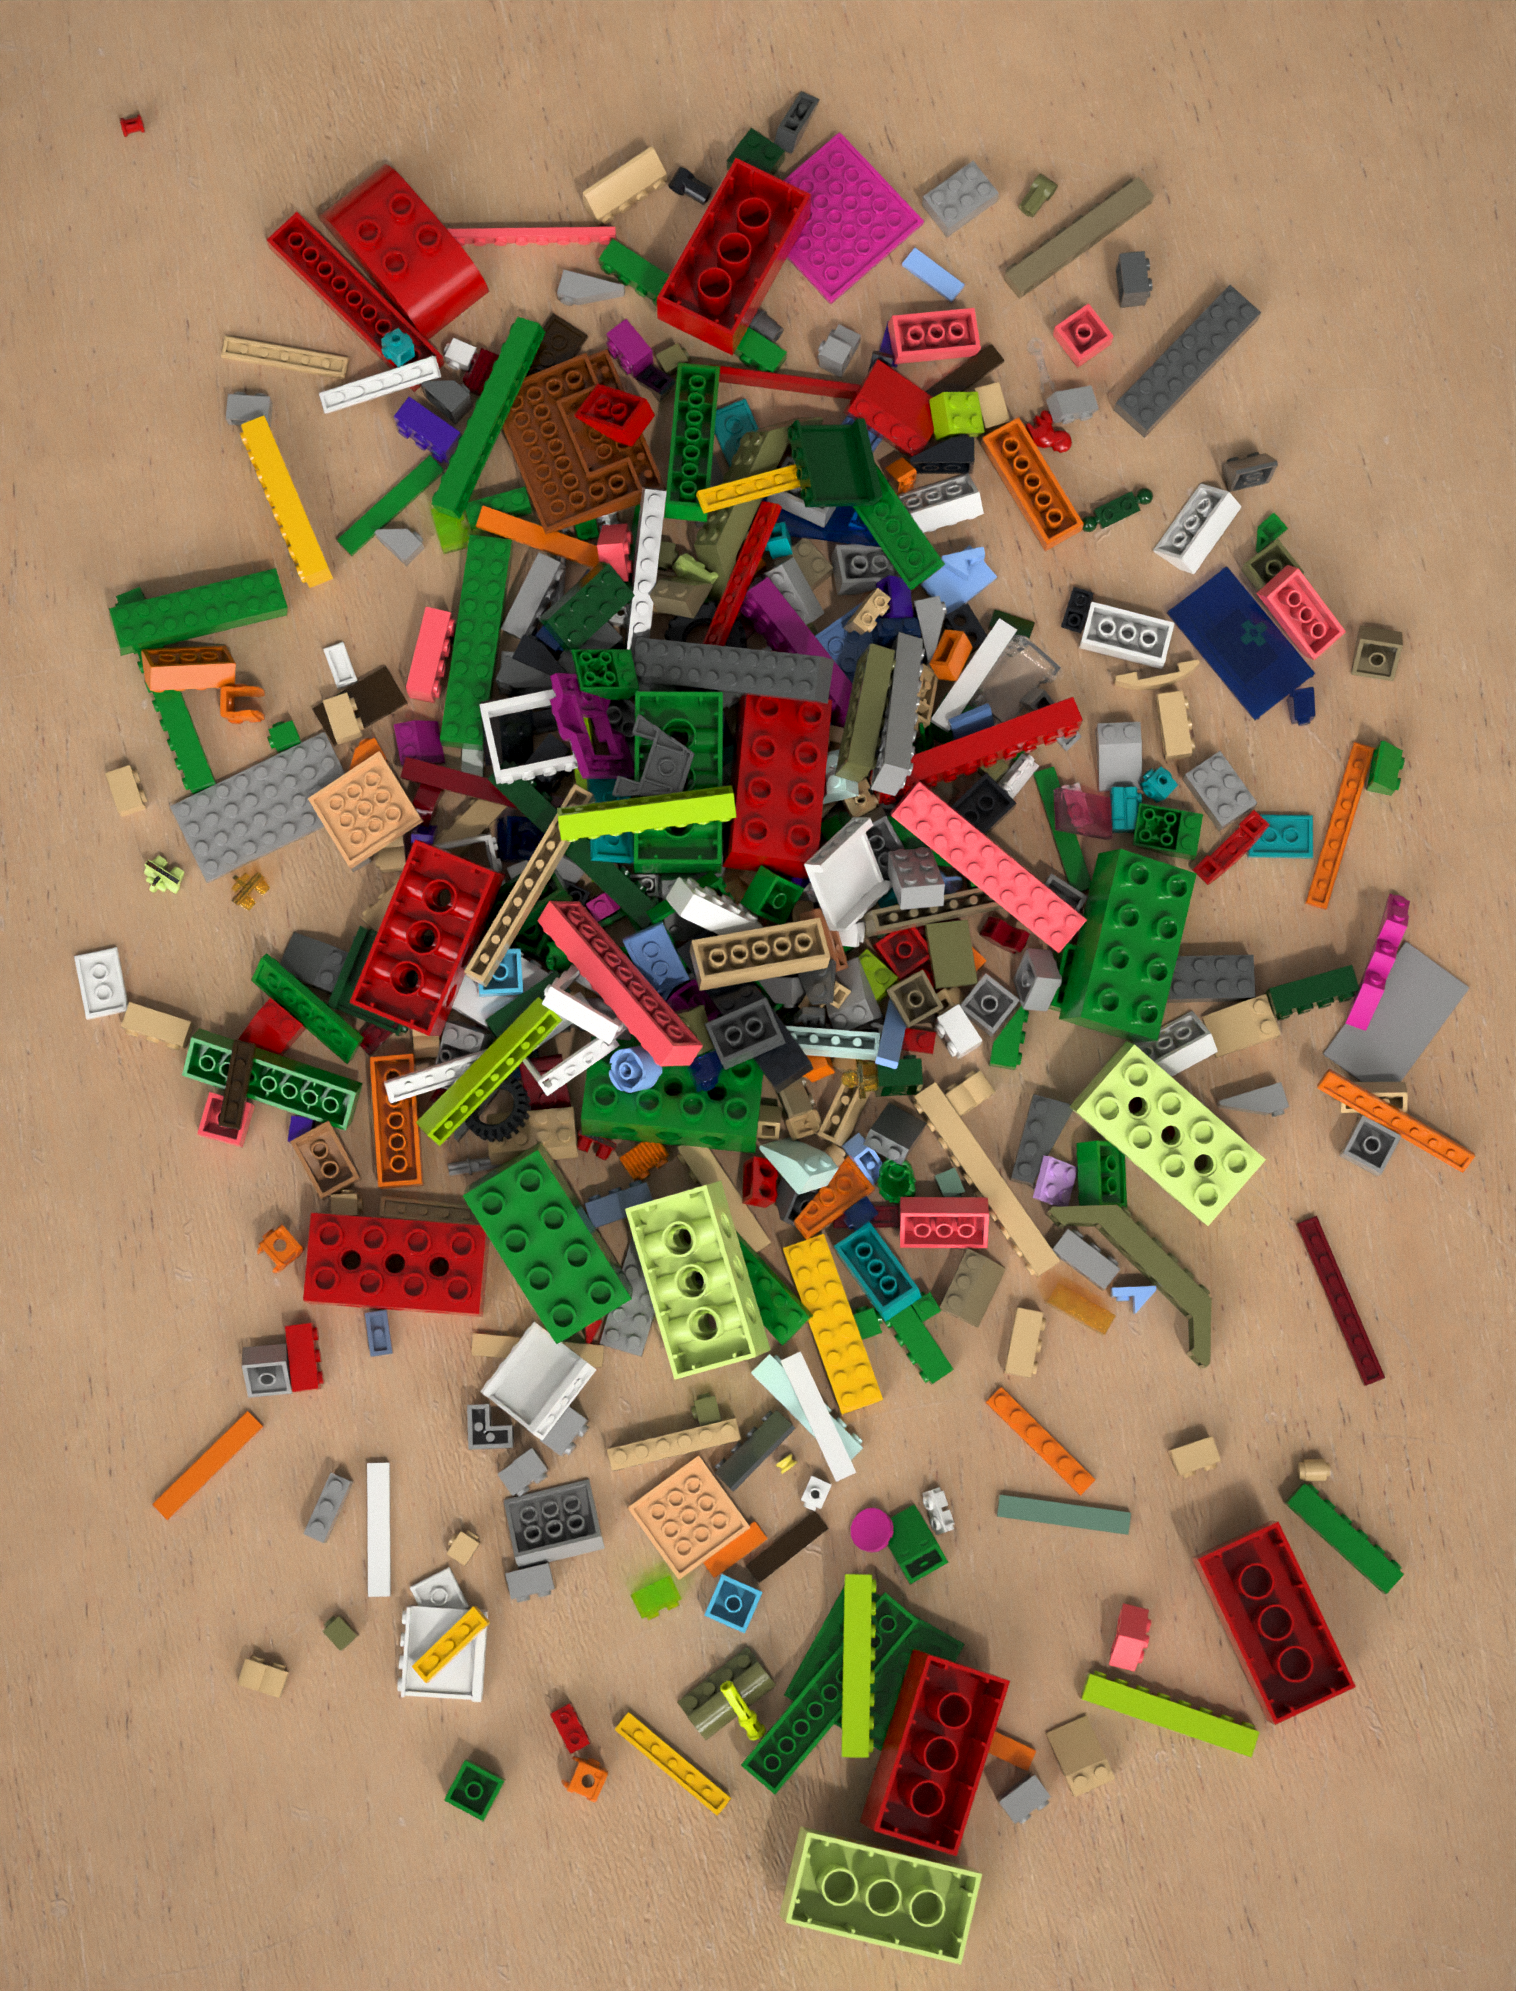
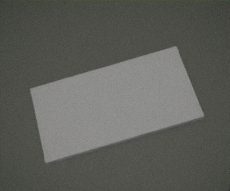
[1323,942,1469,1082]

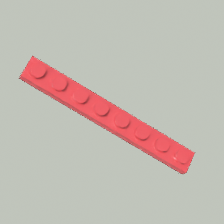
[447,227,616,246]

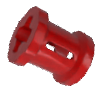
[120,114,145,137]

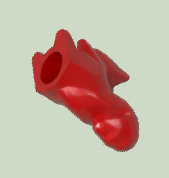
[1025,410,1072,453]

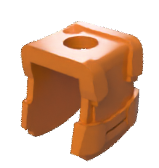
[220,684,265,724]
[257,1224,304,1274]
[562,1756,608,1803]

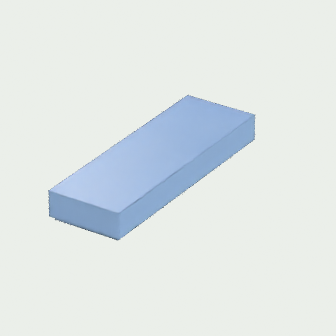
[902,248,965,303]

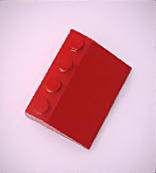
[843,359,934,459]

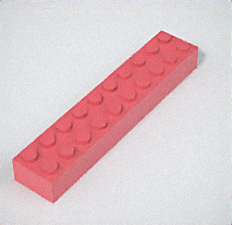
[890,780,1087,953]
[537,901,703,1066]

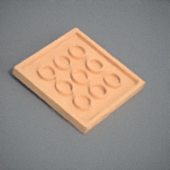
[308,751,423,869]
[628,1456,751,1580]

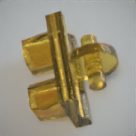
[231,872,270,911]
[841,1059,877,1099]

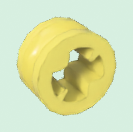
[776,1454,798,1474]

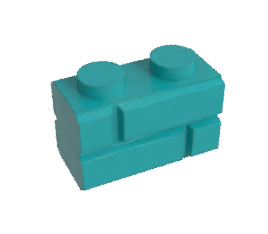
[1110,787,1142,833]

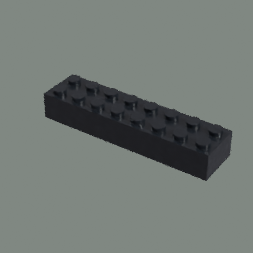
[677,929,814,1094]

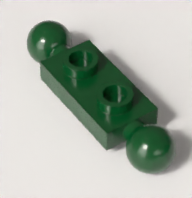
[1081,488,1153,532]

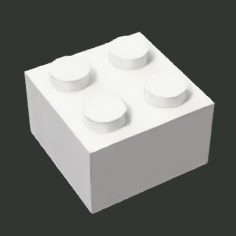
[934,1004,982,1060]

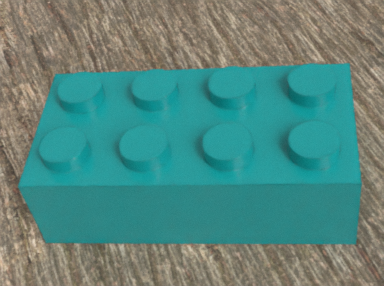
[834,1222,921,1322]

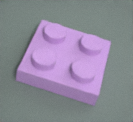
[1033,1156,1078,1207]

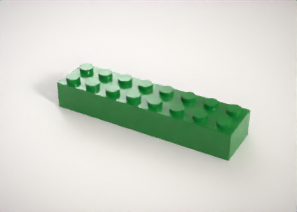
[664,362,720,522]
[109,568,288,656]
[182,1028,363,1131]

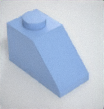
[842,1133,883,1185]

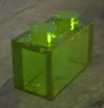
[431,508,469,554]
[630,1575,682,1621]

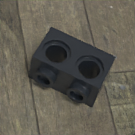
[944,603,987,654]

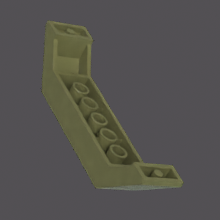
[694,417,824,604]
[1046,1205,1212,1369]

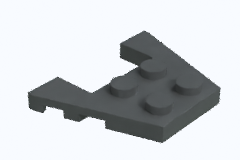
[612,714,695,797]

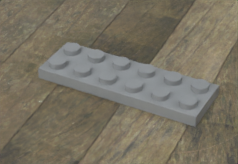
[600,1236,655,1357]

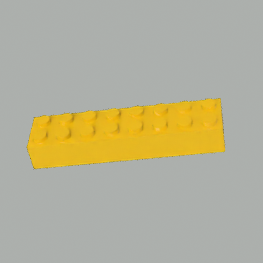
[240,415,333,588]
[783,1234,883,1415]

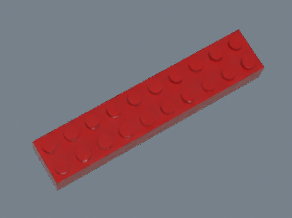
[267,212,445,392]
[869,697,1083,805]

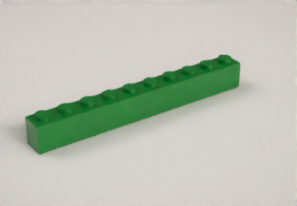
[599,239,787,373]
[431,316,546,519]
[115,587,217,795]

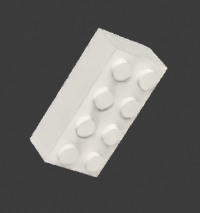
[1079,602,1175,669]
[666,877,763,935]

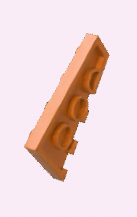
[793,1156,875,1240]

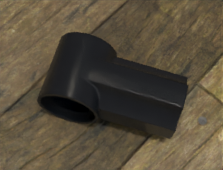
[668,167,713,205]

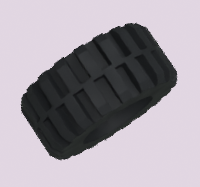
[665,600,747,649]

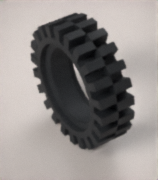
[464,1075,531,1142]

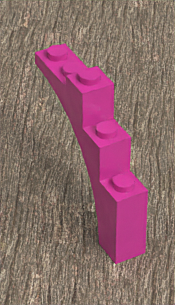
[1345,894,1410,1031]

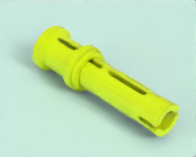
[720,1681,766,1741]

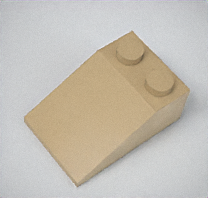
[1202,994,1281,1058]
[1046,1715,1115,1797]

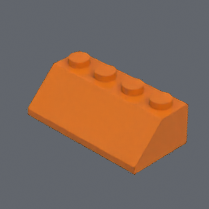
[141,645,236,692]

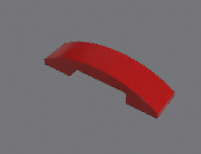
[1193,810,1269,885]

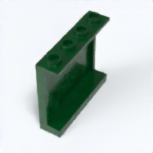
[787,418,883,508]
[327,926,419,1036]

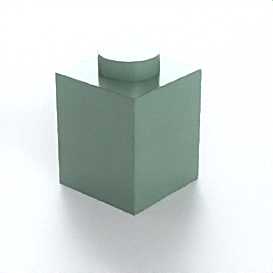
[934,1167,965,1197]

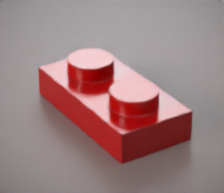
[901,1028,936,1055]

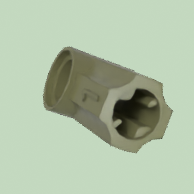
[1018,173,1058,218]

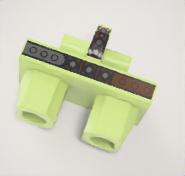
[144,856,184,894]

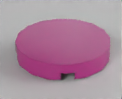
[851,1508,894,1553]

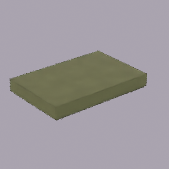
[924,920,978,989]

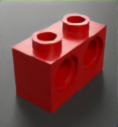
[742,1156,778,1208]
[550,1702,591,1754]

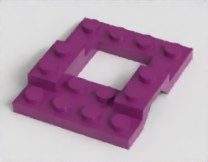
[550,673,635,779]

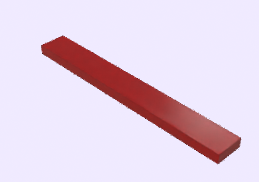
[710,364,861,400]
[702,501,782,646]

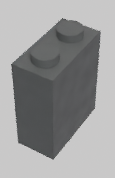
[863,1103,927,1165]

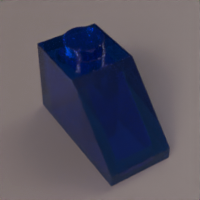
[1286,687,1316,726]
[687,1050,724,1092]
[843,1196,879,1231]

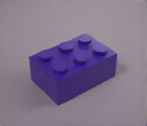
[394,397,461,464]

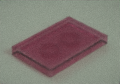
[1053,787,1112,840]

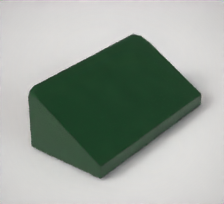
[988,609,1035,643]

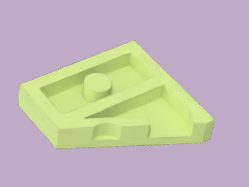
[672,553,718,584]

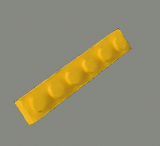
[696,464,801,513]
[614,1712,731,1816]

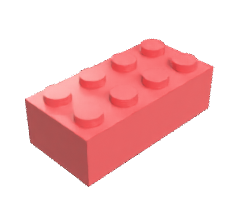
[888,308,981,364]
[1256,565,1346,660]
[406,607,456,704]
[899,1197,989,1248]

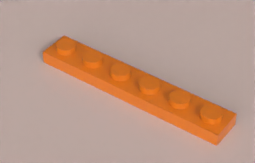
[985,1387,1095,1496]

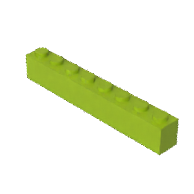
[557,785,736,842]
[416,997,562,1146]
[841,1574,876,1758]
[1080,1671,1260,1758]

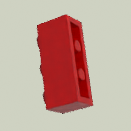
[285,1323,324,1393]

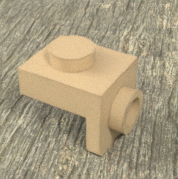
[785,1109,822,1141]

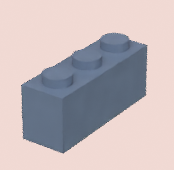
[585,1180,653,1228]

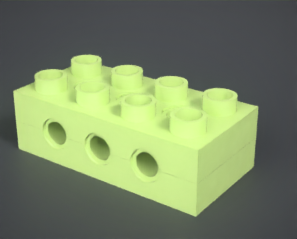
[1069,1041,1266,1226]
[625,1181,770,1379]

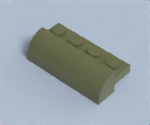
[677,1647,776,1740]

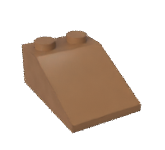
[290,1121,362,1201]

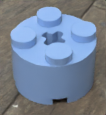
[609,1046,662,1093]

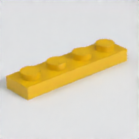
[412,1606,491,1683]

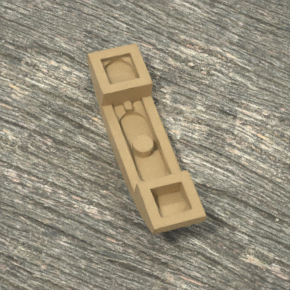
[1113,659,1200,690]

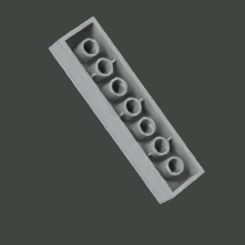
[871,632,925,796]

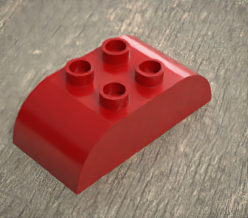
[319,164,489,341]

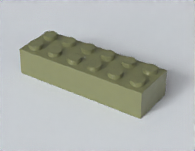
[835,643,896,783]

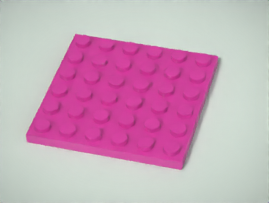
[783,132,924,304]

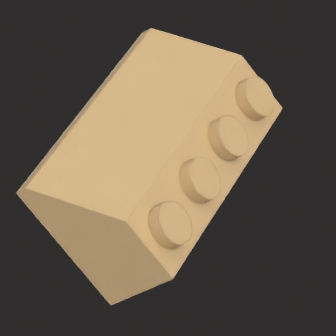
[582,146,667,227]

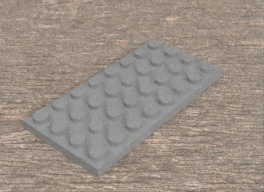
[170,732,345,883]

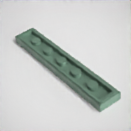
[997,1495,1131,1535]

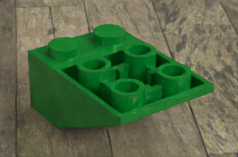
[571,649,639,700]
[1132,803,1203,860]
[887,1504,949,1585]

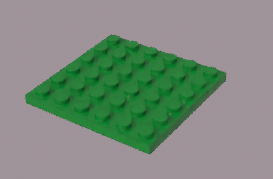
[784,1587,965,1751]

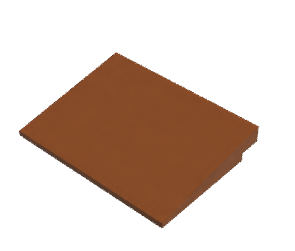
[503,349,666,534]

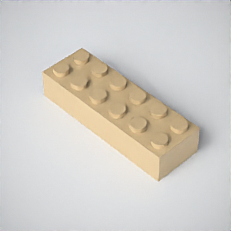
[690,918,830,991]

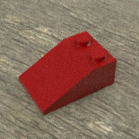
[575,384,655,447]
[238,998,306,1056]

